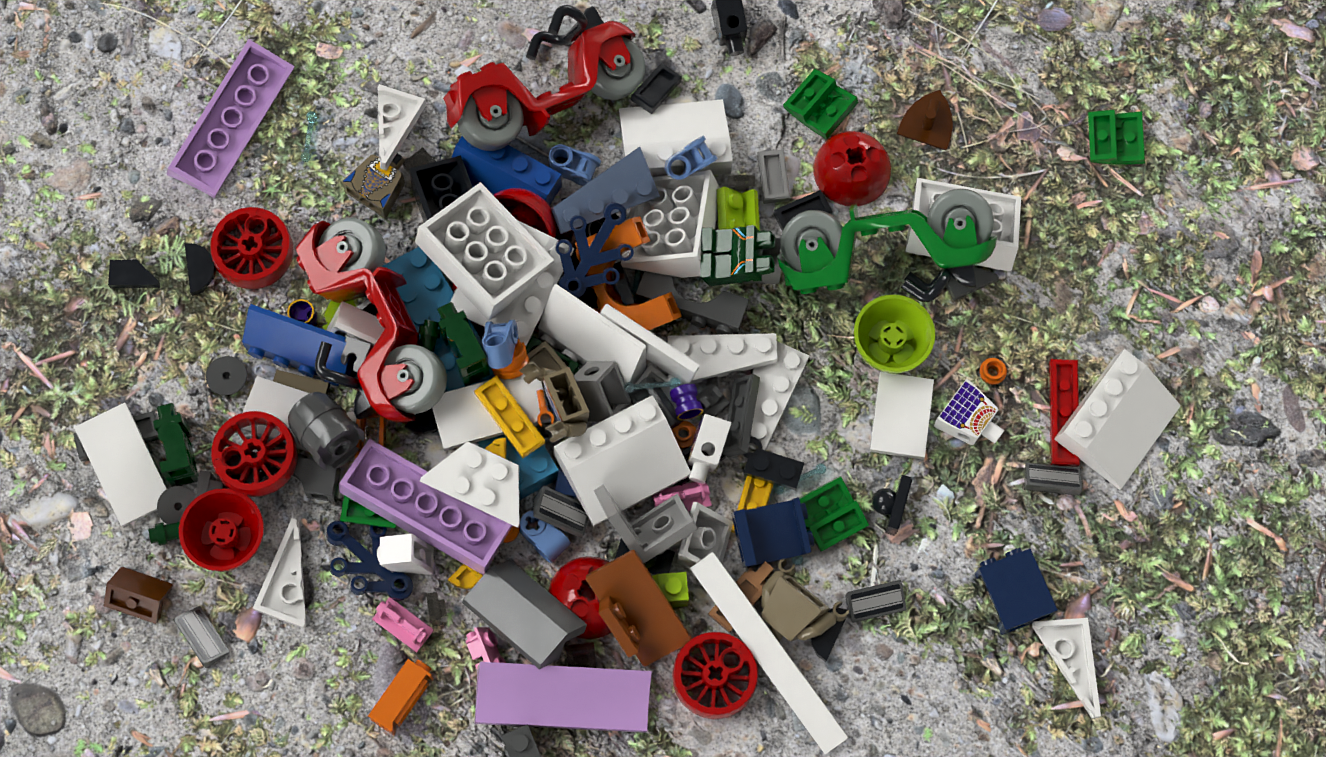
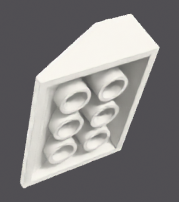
[619,99,733,177]
[621,170,720,278]
[905,178,1021,271]
[415,182,555,321]
[450,220,574,346]
[538,284,646,392]
[1054,349,1181,490]
[554,395,691,527]

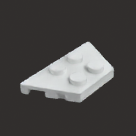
[420,441,520,528]

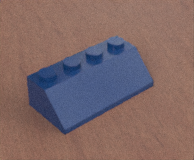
[451,136,562,206]
[242,304,357,386]

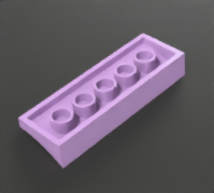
[167,39,295,198]
[339,438,513,575]
[475,662,652,733]

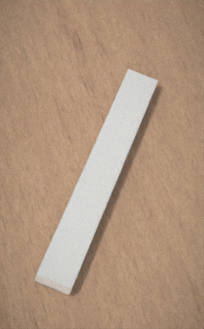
[690,552,848,754]

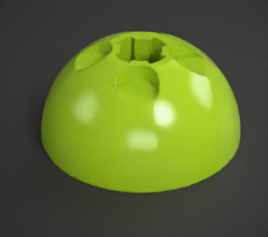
[854,295,935,374]

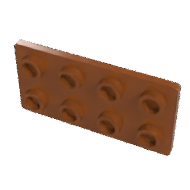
[586,550,692,667]

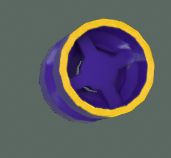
[287,299,318,327]
[670,384,703,420]

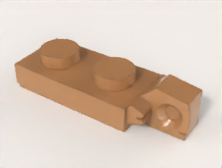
[708,561,774,633]

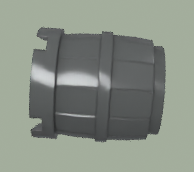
[288,392,365,470]

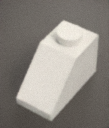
[377,534,434,575]

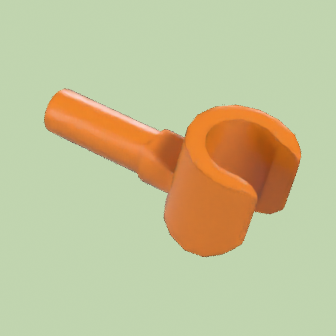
[537,390,554,427]

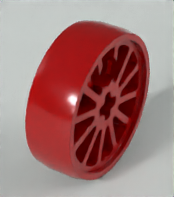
[210,207,293,289]
[211,411,298,497]
[672,632,758,719]

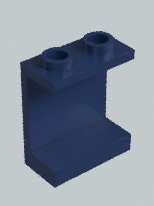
[731,497,814,568]
[975,548,1058,636]

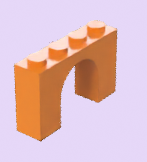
[575,216,682,331]

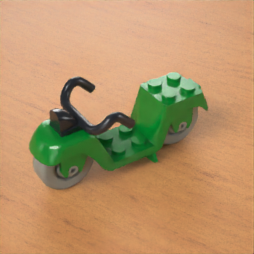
[777,188,997,302]

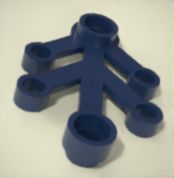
[555,202,634,298]
[326,521,413,601]

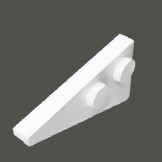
[378,84,426,170]
[253,518,306,629]
[1032,618,1101,718]

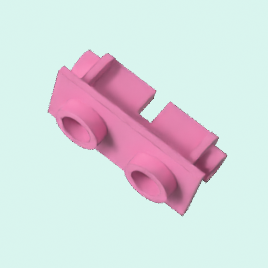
[652,482,712,511]
[372,597,434,653]
[465,627,506,669]

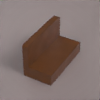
[103,567,173,624]

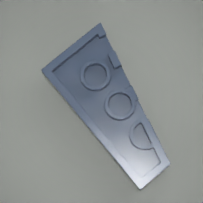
[551,147,660,234]

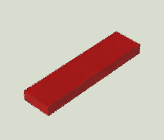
[1049,359,1080,467]

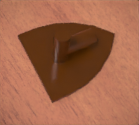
[897,90,953,151]

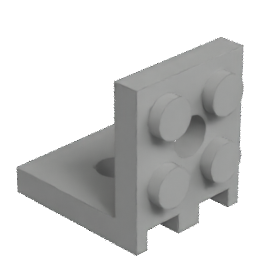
[594,485,698,563]

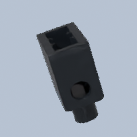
[711,0,748,56]

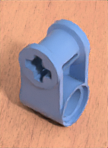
[665,135,718,180]
[549,144,601,186]
[482,319,518,369]
[520,511,571,563]

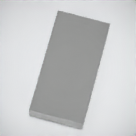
[757,149,790,204]

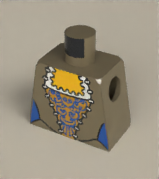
[342,153,405,219]

